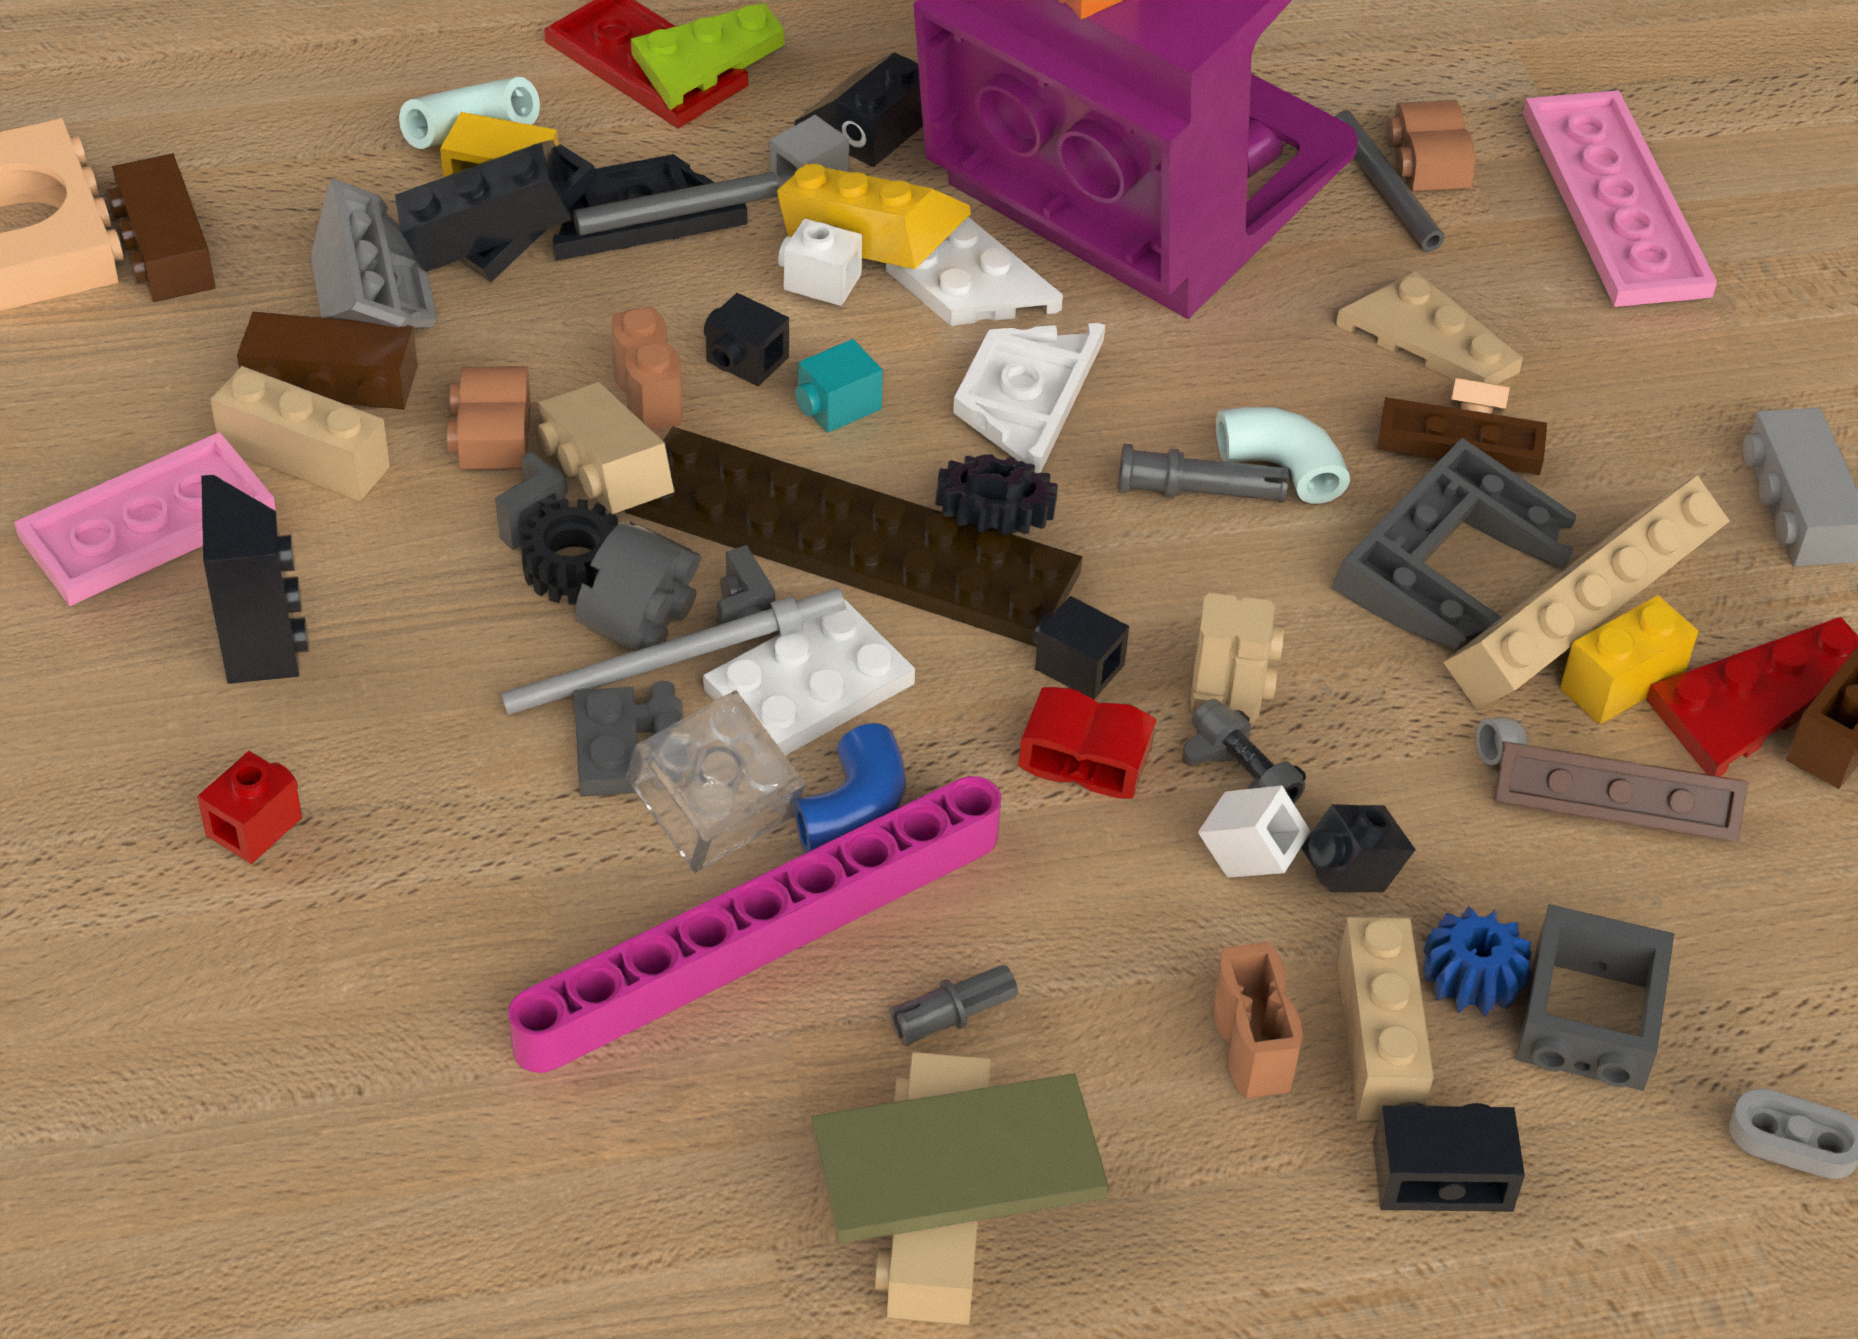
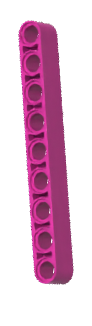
[508,776,1001,1073]

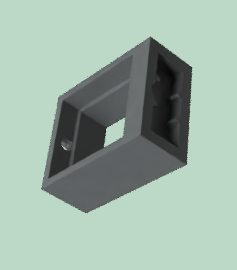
[1516,904,1675,1091]

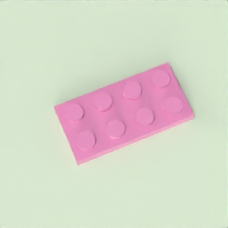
[14,432,276,606]

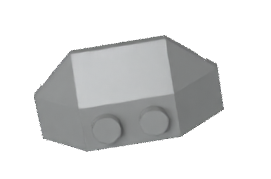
[311,178,437,330]

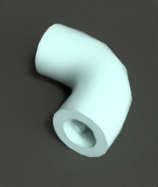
[399,77,540,149]
[1216,407,1350,504]

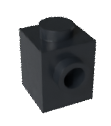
[704,293,789,387]
[1301,804,1416,893]

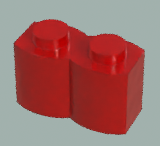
[1018,687,1156,799]

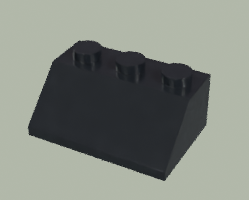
[395,140,572,272]
[201,475,309,684]

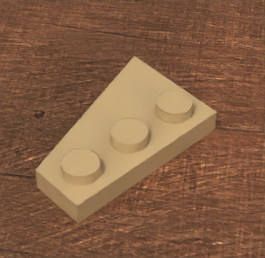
[1336,271,1523,385]

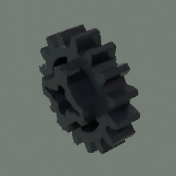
[935,454,1058,535]

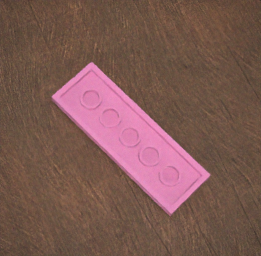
[1523,90,1717,307]

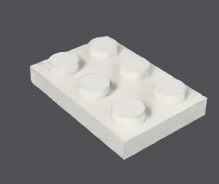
[703,599,915,763]

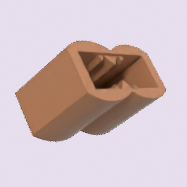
[1387,100,1476,191]
[611,306,683,431]
[447,366,530,469]
[1213,942,1303,1098]

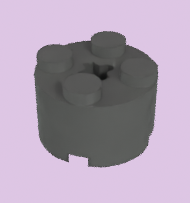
[575,521,701,651]

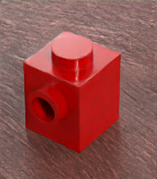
[197,751,302,864]

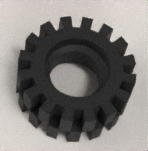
[520,499,618,604]

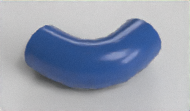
[794,723,906,853]

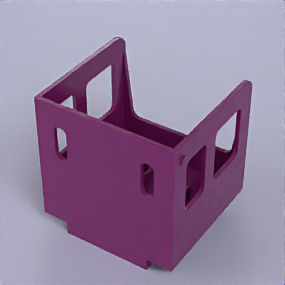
[913,0,1358,319]

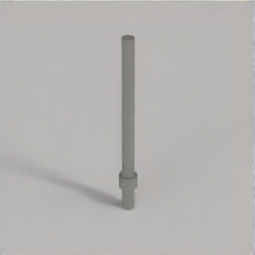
[501,587,846,715]

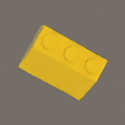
[777,164,971,269]

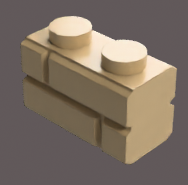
[1189,592,1285,723]

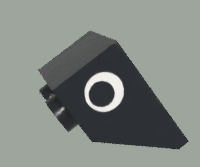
[795,52,923,168]

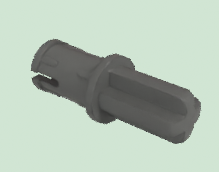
[889,965,1018,1046]

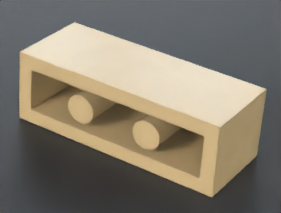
[210,366,390,501]
[537,382,674,514]
[1337,917,1434,1121]

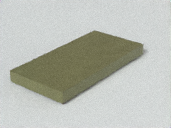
[812,1073,1109,1244]

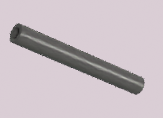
[1334,111,1445,252]
[573,171,779,236]

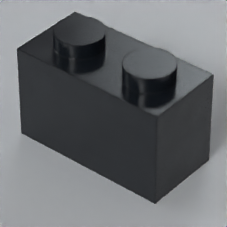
[1373,1102,1525,1212]

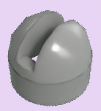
[1476,717,1528,766]

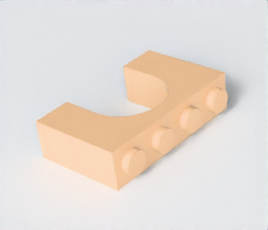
[0,118,124,311]

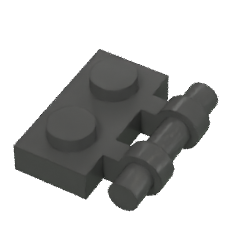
[574,681,687,797]

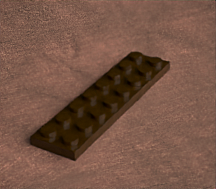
[625,426,1083,647]

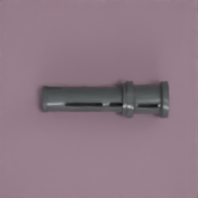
[1118,444,1288,502]

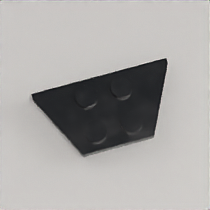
[553,154,748,261]

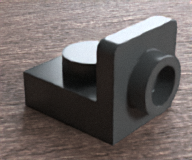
[495,452,568,550]
[717,545,775,640]

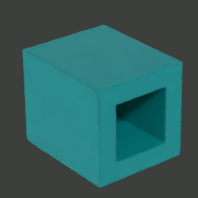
[795,339,883,433]

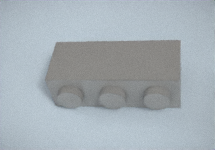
[1743,407,1858,567]

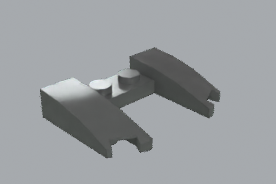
[1331,438,1576,650]

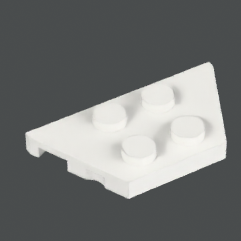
[886,217,1063,326]
[953,323,1105,473]

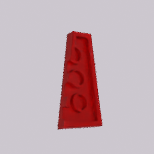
[1646,617,1858,776]

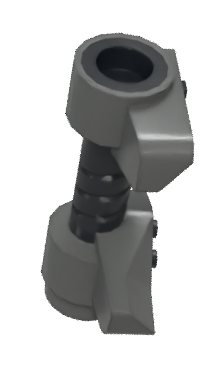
[1183,699,1306,804]

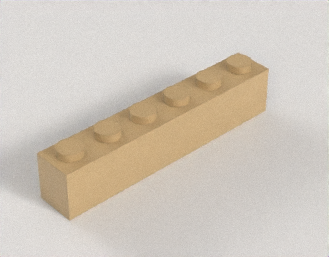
[1443,475,1730,710]

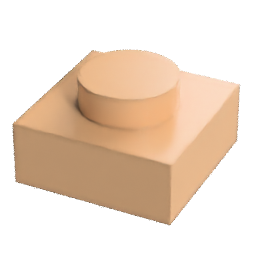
[1450,378,1510,414]

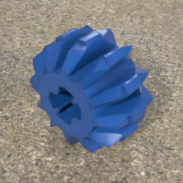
[1423,906,1532,1016]

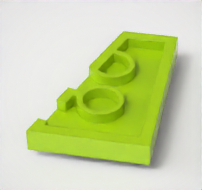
[631,2,785,110]

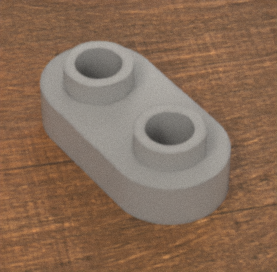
[1729,1089,1858,1179]

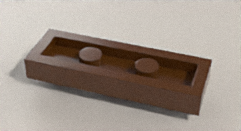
[1377,397,1547,475]

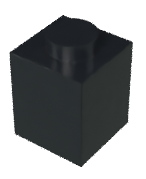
[1033,596,1129,699]

